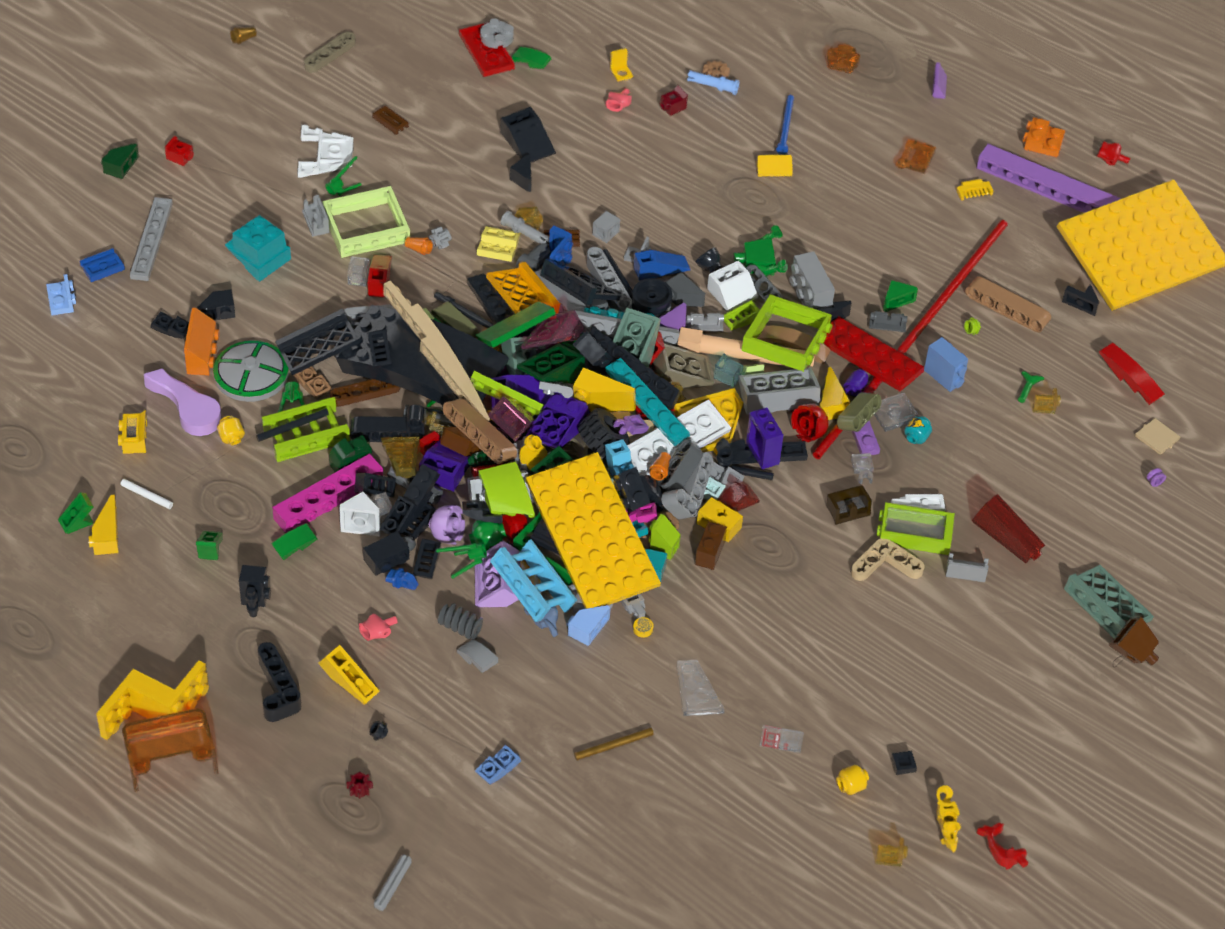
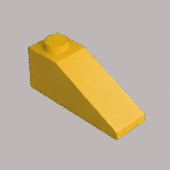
[89,495,119,555]
[318,645,380,705]

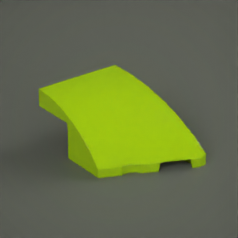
[479,462,535,518]

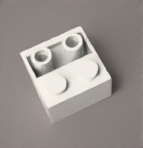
[707,261,758,312]

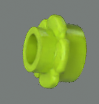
[964,317,981,335]

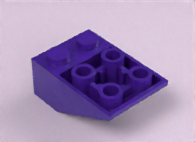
[491,375,551,420]
[526,392,590,449]
[419,440,471,492]

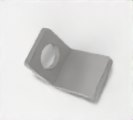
[624,237,651,263]

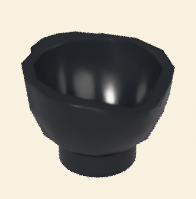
[695,247,722,273]

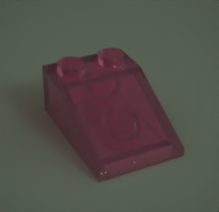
[521,310,584,350]

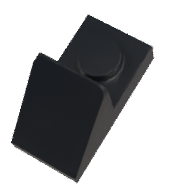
[1062,284,1099,316]

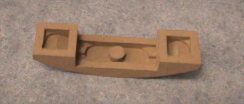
[757,325,831,364]

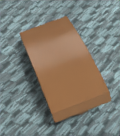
[294,366,332,398]

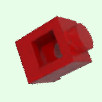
[165,136,194,166]
[502,514,527,542]

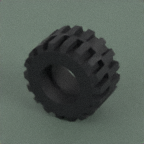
[578,408,629,459]

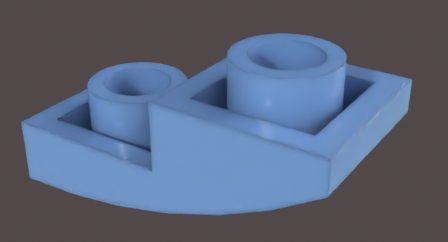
[475,745,521,785]

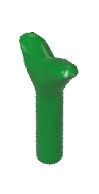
[1018,371,1045,403]

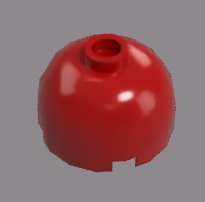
[791,404,829,442]

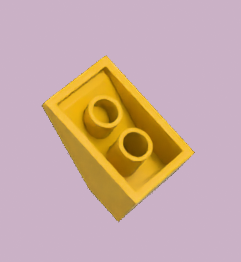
[573,368,636,412]

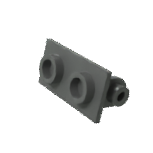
[869,311,908,332]

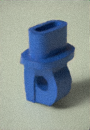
[386,568,419,590]

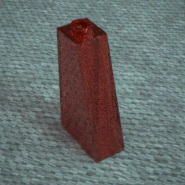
[971,494,1045,563]

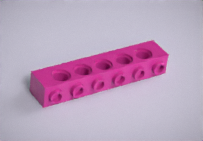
[272,454,383,533]

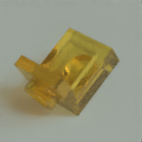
[426,411,450,436]

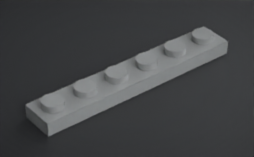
[130,197,173,281]
[568,310,680,346]

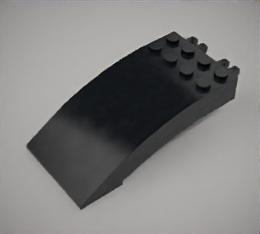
[334,305,509,407]

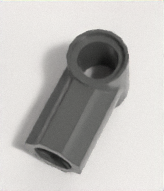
[516,243,551,272]

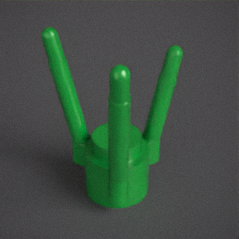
[325,156,362,196]
[278,381,305,412]
[436,542,487,579]

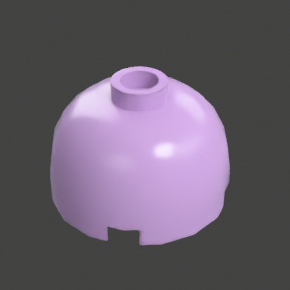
[429,505,465,545]

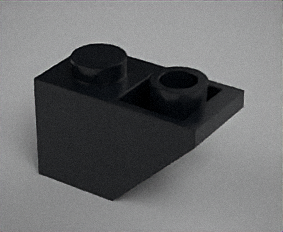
[197,289,236,320]

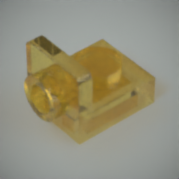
[515,207,543,230]
[1032,388,1061,414]
[875,838,908,867]

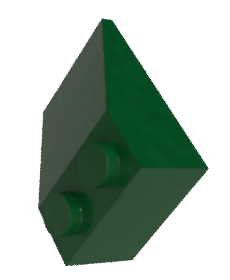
[517,344,585,383]

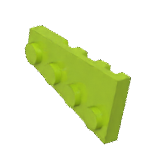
[471,371,543,416]

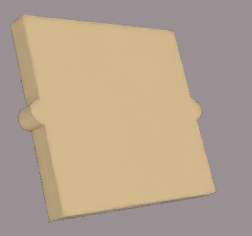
[1135,418,1180,455]

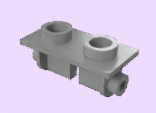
[686,313,724,331]

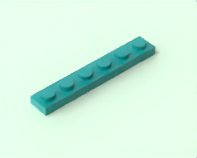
[605,358,690,447]

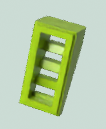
[724,300,760,330]

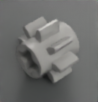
[429,227,451,249]

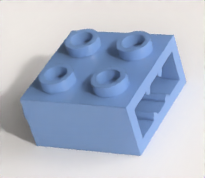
[924,337,968,392]

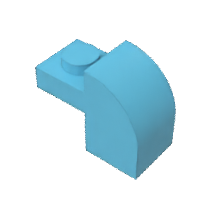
[605,439,634,480]

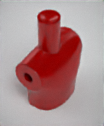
[1097,141,1130,166]

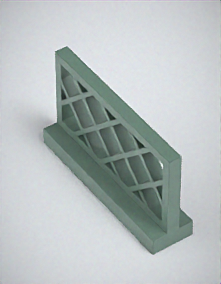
[1064,565,1154,638]

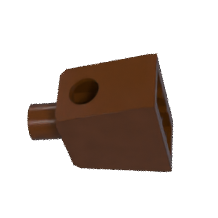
[1109,617,1159,665]

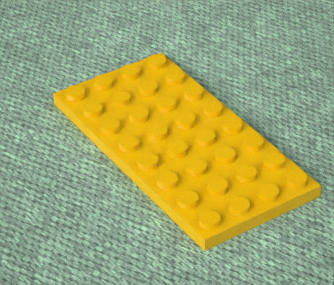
[526,452,661,609]

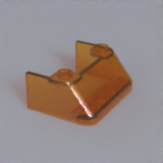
[122,709,219,792]

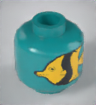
[904,416,932,444]

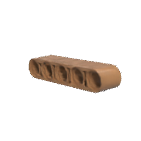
[965,277,1051,332]
[443,398,517,464]

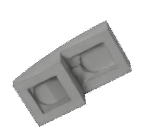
[709,462,744,493]
[457,640,498,673]

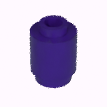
[843,369,868,396]

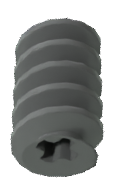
[438,603,483,640]

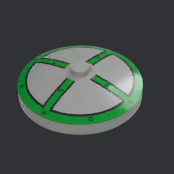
[213,341,289,402]

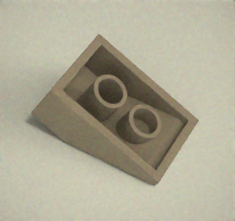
[651,344,714,388]

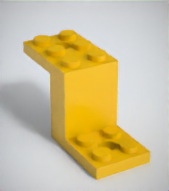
[96,660,209,740]

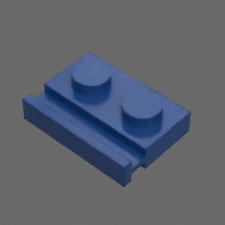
[79,248,125,282]

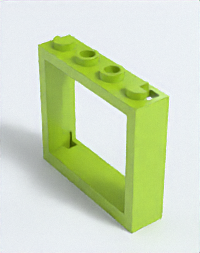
[742,295,833,372]

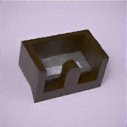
[826,485,872,525]

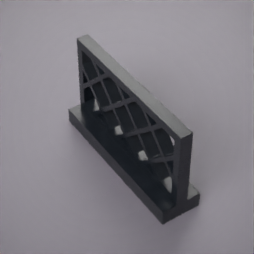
[540,259,621,305]
[275,309,360,376]

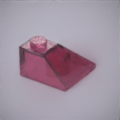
[488,396,536,442]

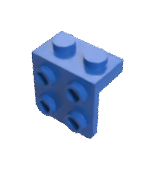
[549,225,573,266]

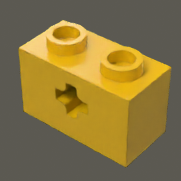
[697,497,743,542]

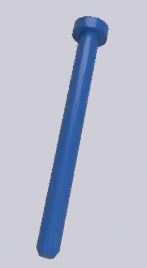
[776,95,794,155]

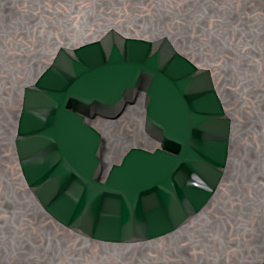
[468,451,495,466]

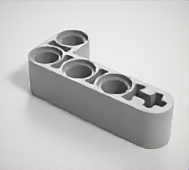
[661,452,713,520]

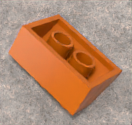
[184,308,220,376]

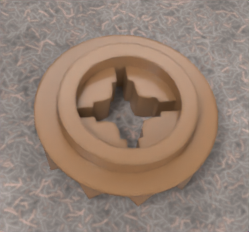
[703,60,730,78]

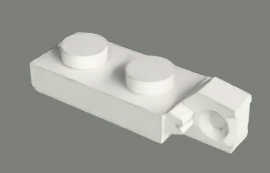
[891,494,945,512]

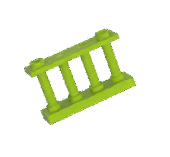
[262,397,350,462]

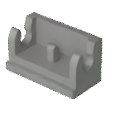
[302,195,329,237]
[946,553,989,582]

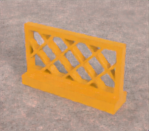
[486,262,560,319]

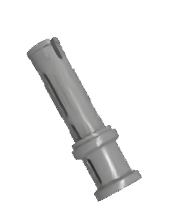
[500,211,550,246]

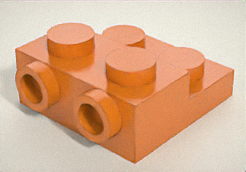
[1023,117,1066,157]

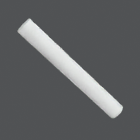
[120,479,173,509]

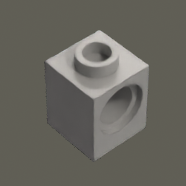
[593,211,620,243]

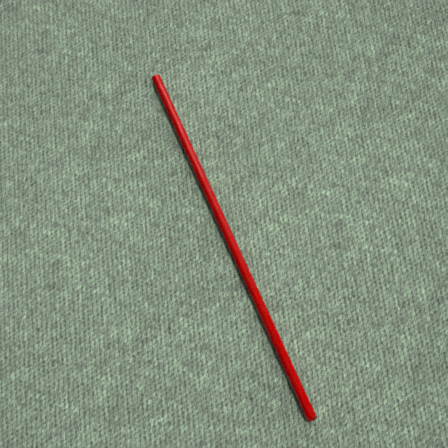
[813,220,1008,459]

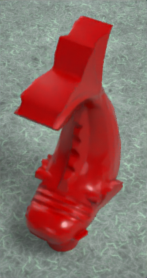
[977,822,1029,870]

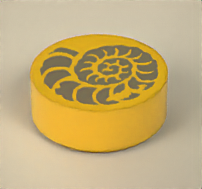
[633,617,653,638]

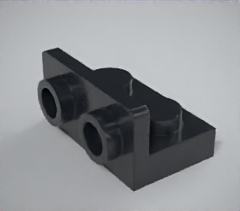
[613,467,650,512]

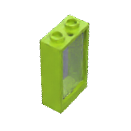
[876,502,955,555]

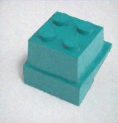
[225,215,291,282]

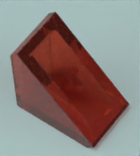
[717,481,760,512]

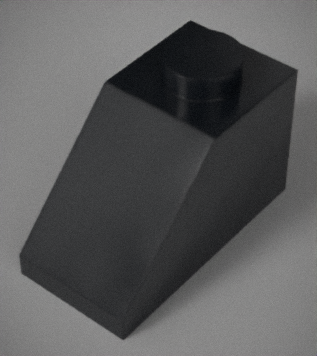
[573,331,613,371]

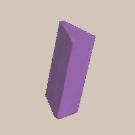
[932,62,947,99]

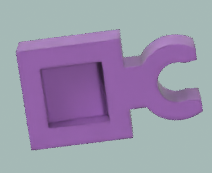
[613,415,649,435]

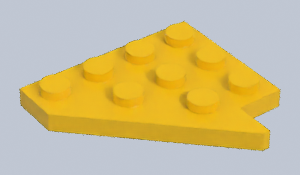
[673,388,743,456]

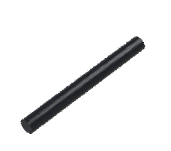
[256,408,329,442]

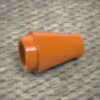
[405,237,433,255]
[649,452,671,481]

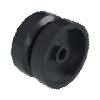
[632,278,673,318]

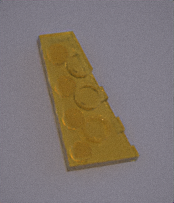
[381,437,420,478]

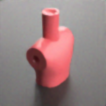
[606,88,632,112]
[359,614,398,641]

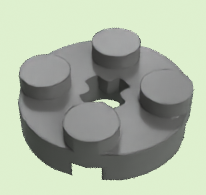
[480,19,514,48]

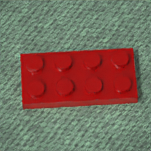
[459,22,515,77]

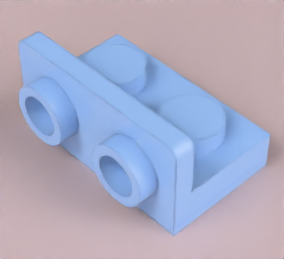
[46,274,76,316]

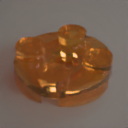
[826,44,860,74]

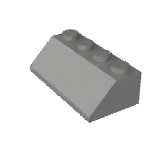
[739,368,821,414]

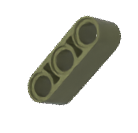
[431,301,479,338]
[837,392,881,432]

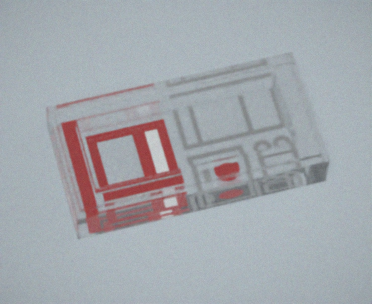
[760,725,804,753]

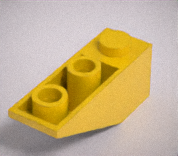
[820,367,851,420]

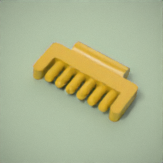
[956,179,994,201]

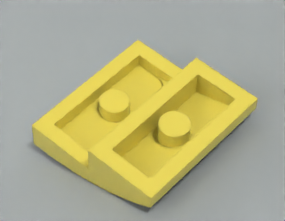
[477,226,520,262]

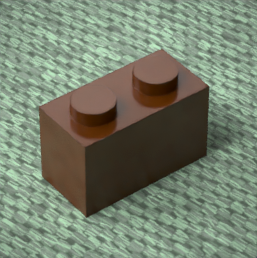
[695,521,727,570]

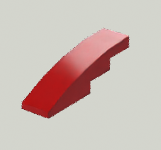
[1099,342,1165,405]

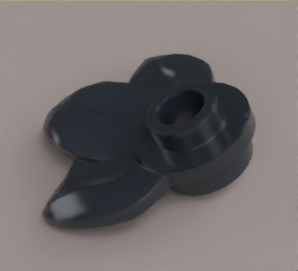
[716,438,752,466]

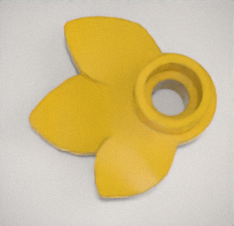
[519,435,548,471]

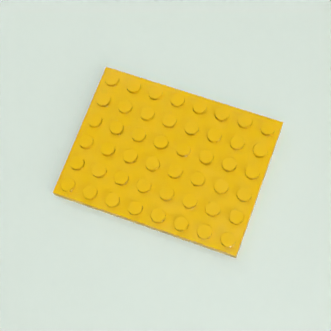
[1057,179,1225,311]

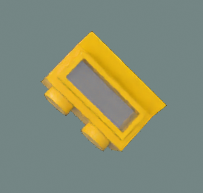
[118,410,148,454]

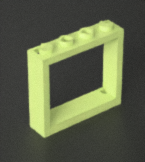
[322,186,410,258]

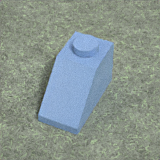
[567,605,610,646]

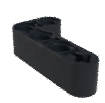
[350,405,425,442]
[258,642,302,722]

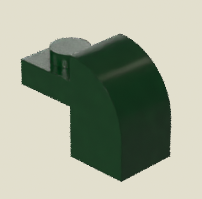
[329,436,372,472]

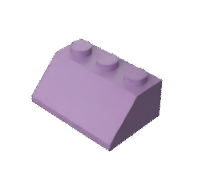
[475,541,520,607]

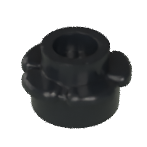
[369,720,388,741]

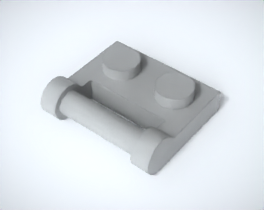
[539,381,574,398]

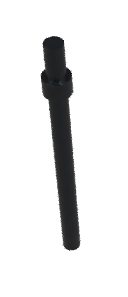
[434,292,515,338]

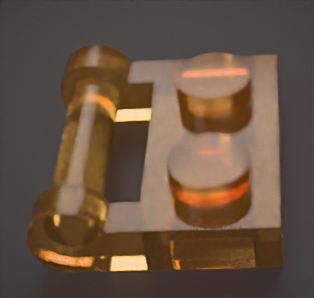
[896,139,936,174]

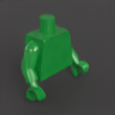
[733,225,788,276]

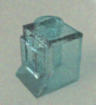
[714,353,745,387]

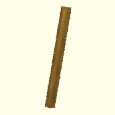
[574,728,654,761]

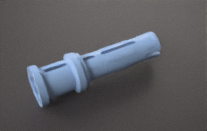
[687,70,740,95]

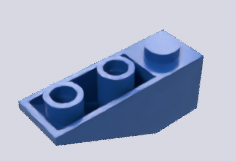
[634,250,690,281]

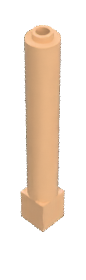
[678,327,815,368]

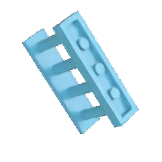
[490,540,577,622]

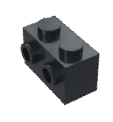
[363,532,410,576]

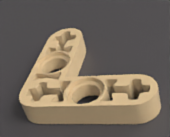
[851,538,924,581]

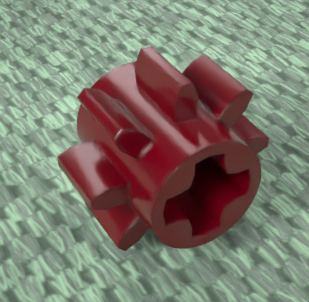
[346,771,373,799]

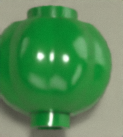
[468,520,506,551]

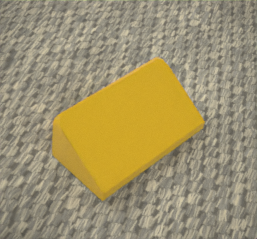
[756,155,793,177]

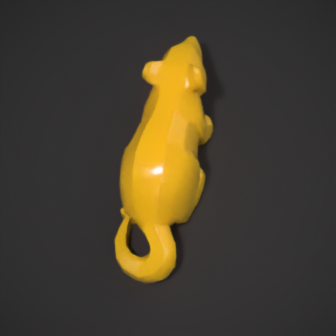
[936,785,961,852]

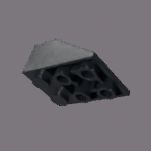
[500,107,556,163]

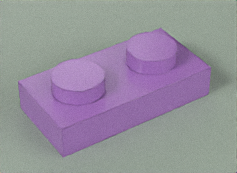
[852,421,880,457]

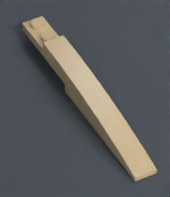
[383,280,490,422]

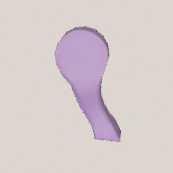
[144,369,221,436]

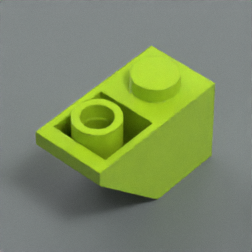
[649,514,681,560]

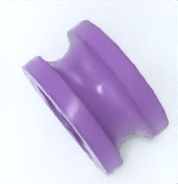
[1146,468,1166,487]

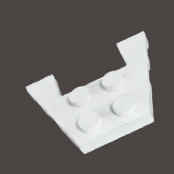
[298,125,353,178]

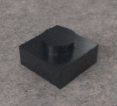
[891,751,917,775]

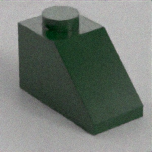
[101,143,139,179]

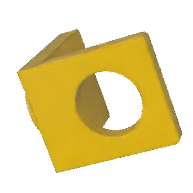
[610,48,633,81]

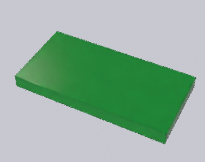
[476,301,556,348]

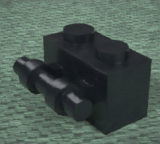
[239,565,271,617]

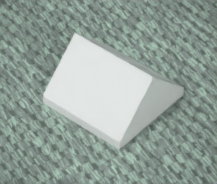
[339,492,380,536]

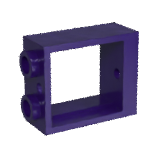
[746,407,784,469]

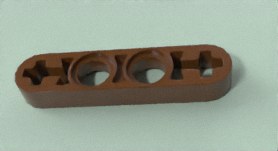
[330,379,401,407]

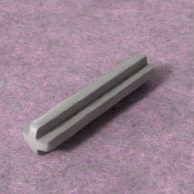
[374,854,411,911]

